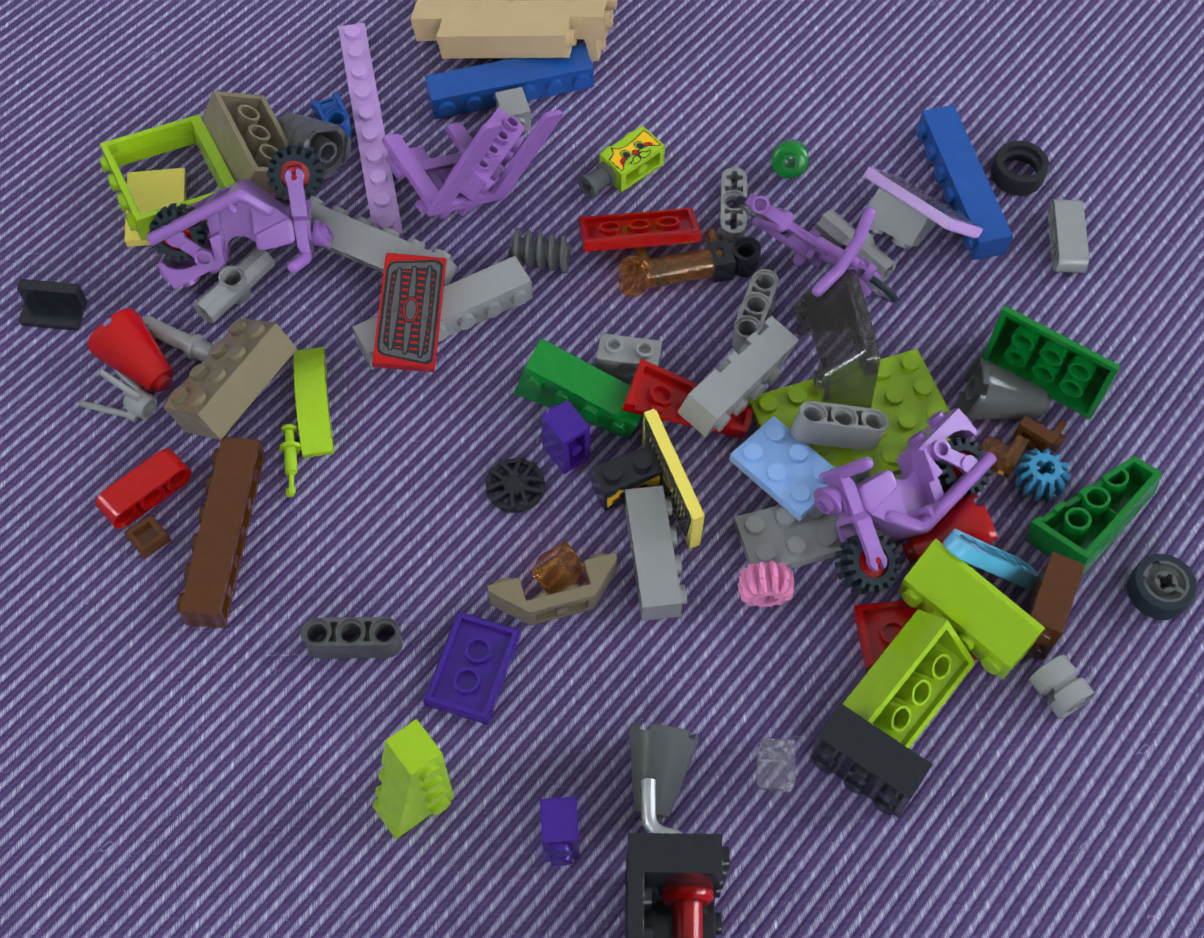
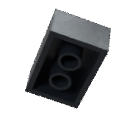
[810,703,933,818]

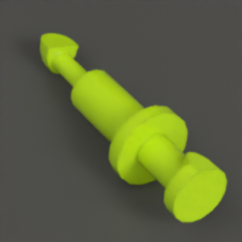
[279,424,301,497]

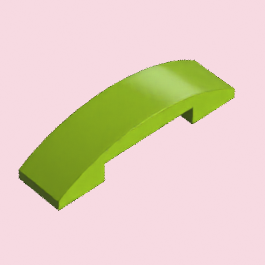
[293,347,334,458]

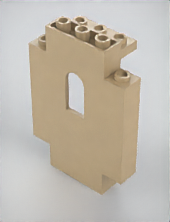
[410,0,617,61]

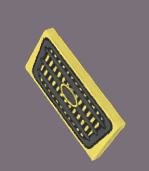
[642,409,705,549]

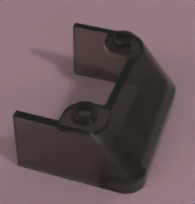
[795,269,880,408]

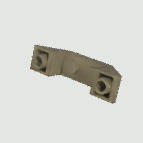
[487,552,617,626]

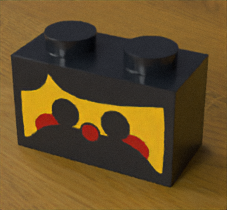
[591,445,664,511]

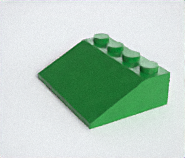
[982,306,1121,420]

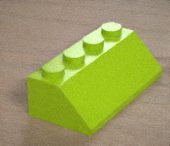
[898,539,1045,680]
[843,610,975,748]

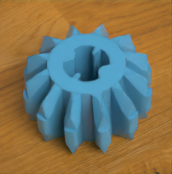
[1014,448,1070,502]

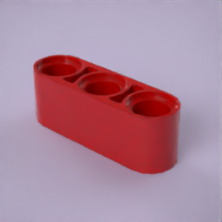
[95,448,192,529]

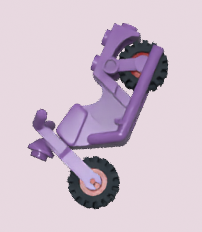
[146,142,333,289]
[814,408,997,595]

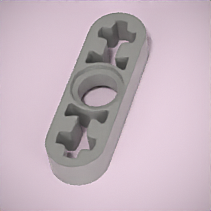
[720,167,747,242]

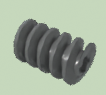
[508,228,572,273]

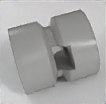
[1029,654,1095,720]

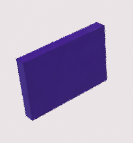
[423,611,521,725]

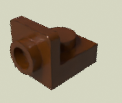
[1011,415,1067,453]

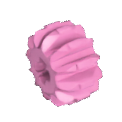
[738,560,795,608]

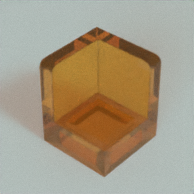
[980,434,1029,479]
[531,540,584,594]

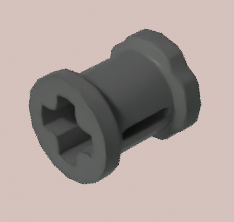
[578,162,616,199]

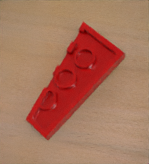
[621,359,754,439]

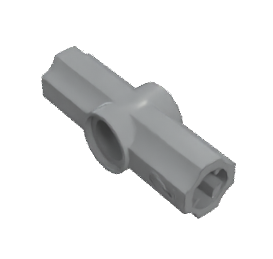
[815,210,896,282]
[193,247,275,324]

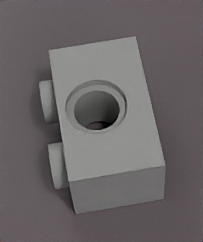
[596,333,662,383]

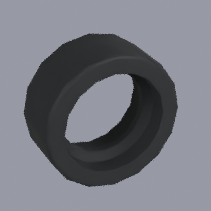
[991,140,1049,196]

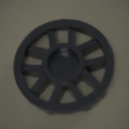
[486,457,545,513]

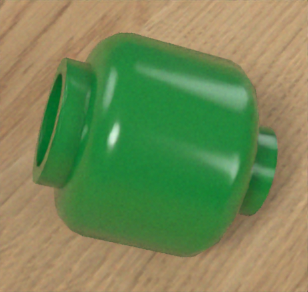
[772,139,809,179]

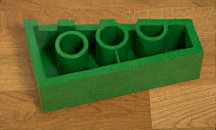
[514,339,642,439]
[1026,456,1162,576]

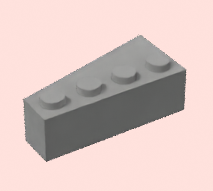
[678,316,799,437]

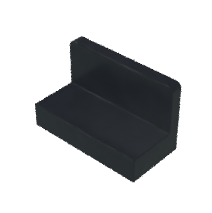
[17,279,88,331]

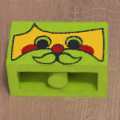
[599,125,665,193]

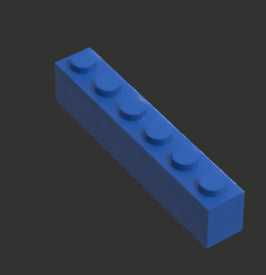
[425,44,594,119]
[916,105,1013,260]

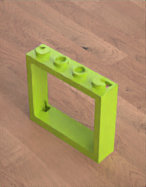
[99,114,235,241]

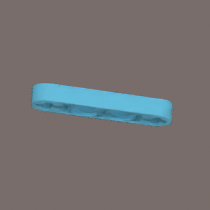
[943,529,1039,588]

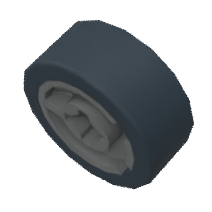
[1127,554,1198,620]

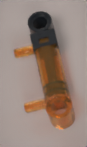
[619,229,761,297]

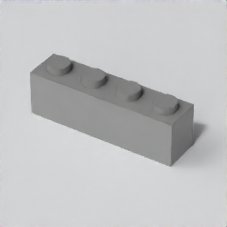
[624,485,687,621]

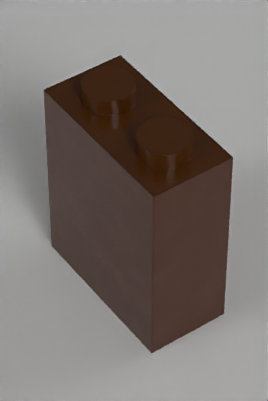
[1025,552,1085,659]

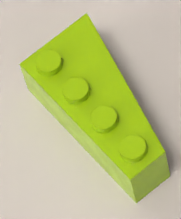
[372,718,454,840]

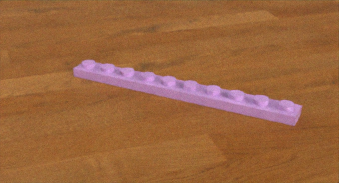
[338,23,404,240]

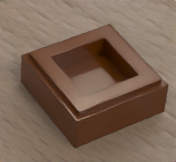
[124,514,172,559]

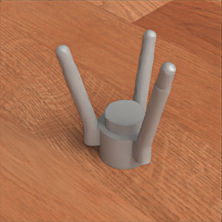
[79,369,157,422]

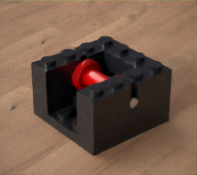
[625,778,730,938]

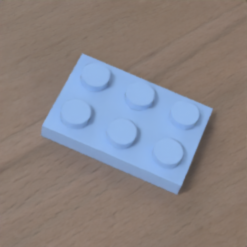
[729,416,835,521]

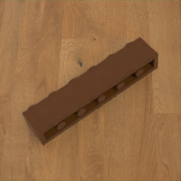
[177,437,265,629]

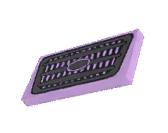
[864,166,983,238]

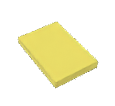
[125,168,187,247]

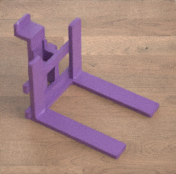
[382,110,564,220]

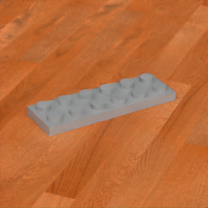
[733,474,906,569]

